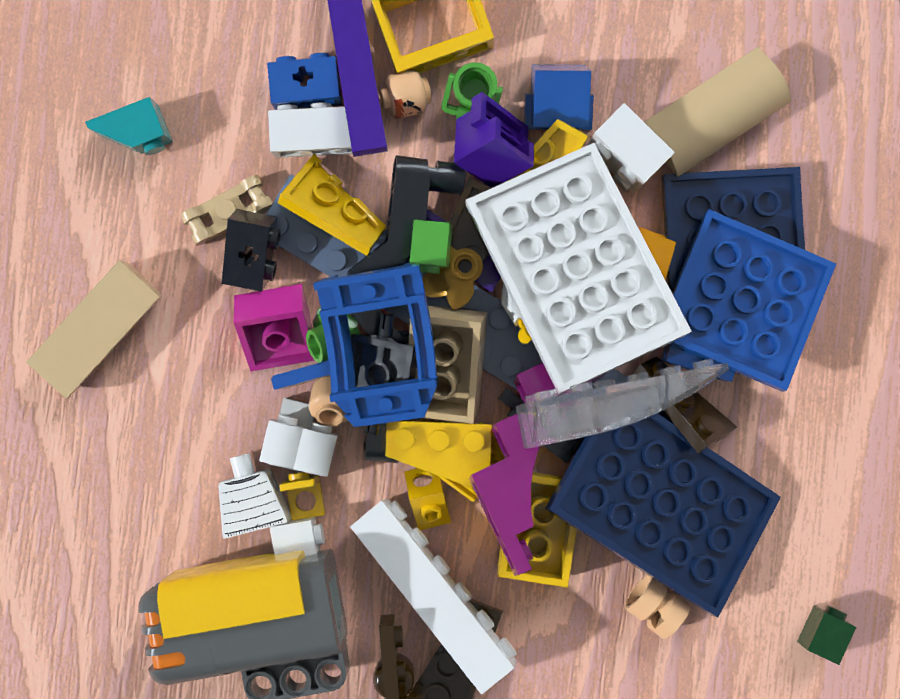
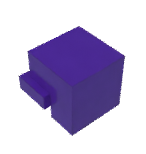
[454,92,534,188]

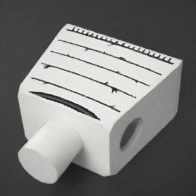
[218,453,292,539]

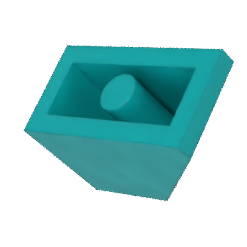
[86,97,173,155]

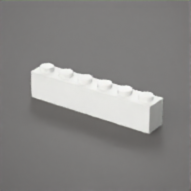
[350,499,517,695]

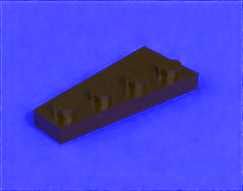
[408,599,503,699]

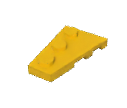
[385,421,492,488]

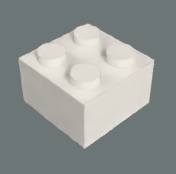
[587,103,675,194]

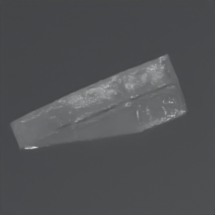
[516,359,729,449]

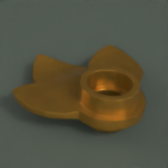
[422,246,483,310]

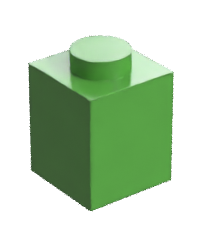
[410,220,453,274]

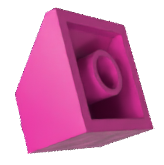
[233,284,315,371]

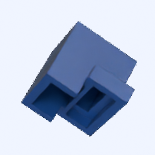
[524,64,594,130]

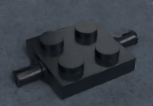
[351,314,417,435]

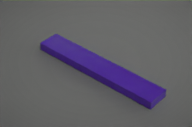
[327,0,388,157]

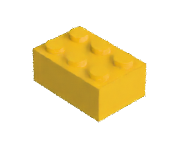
[497,472,577,588]

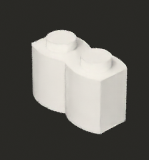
[259,414,338,477]

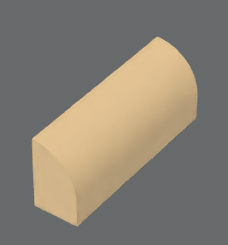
[644,47,791,177]
[26,260,161,399]

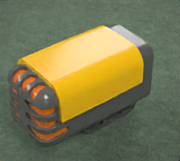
[138,549,350,699]

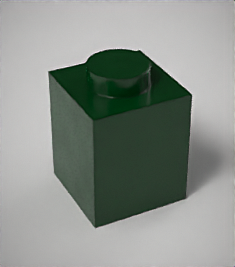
[797,605,857,665]

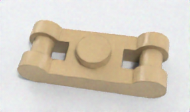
[180,175,273,246]

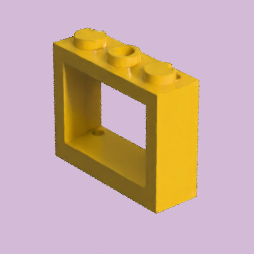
[371,0,494,74]

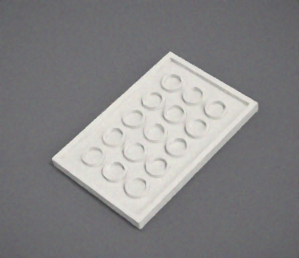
[466,143,692,395]

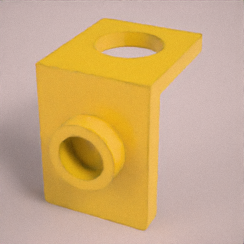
[404,468,451,531]
[279,471,325,520]

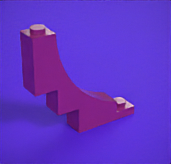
[469,363,608,576]

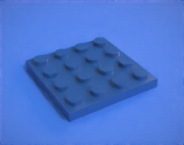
[669,209,836,392]

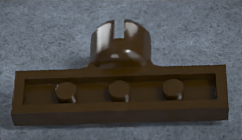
[373,614,414,699]

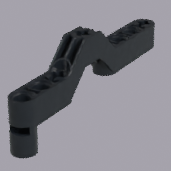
[347,155,466,463]

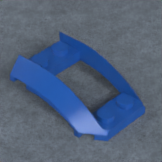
[313,263,437,427]

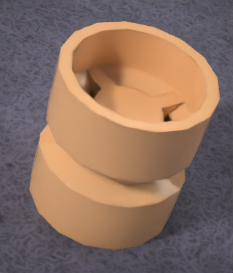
[624,575,690,639]

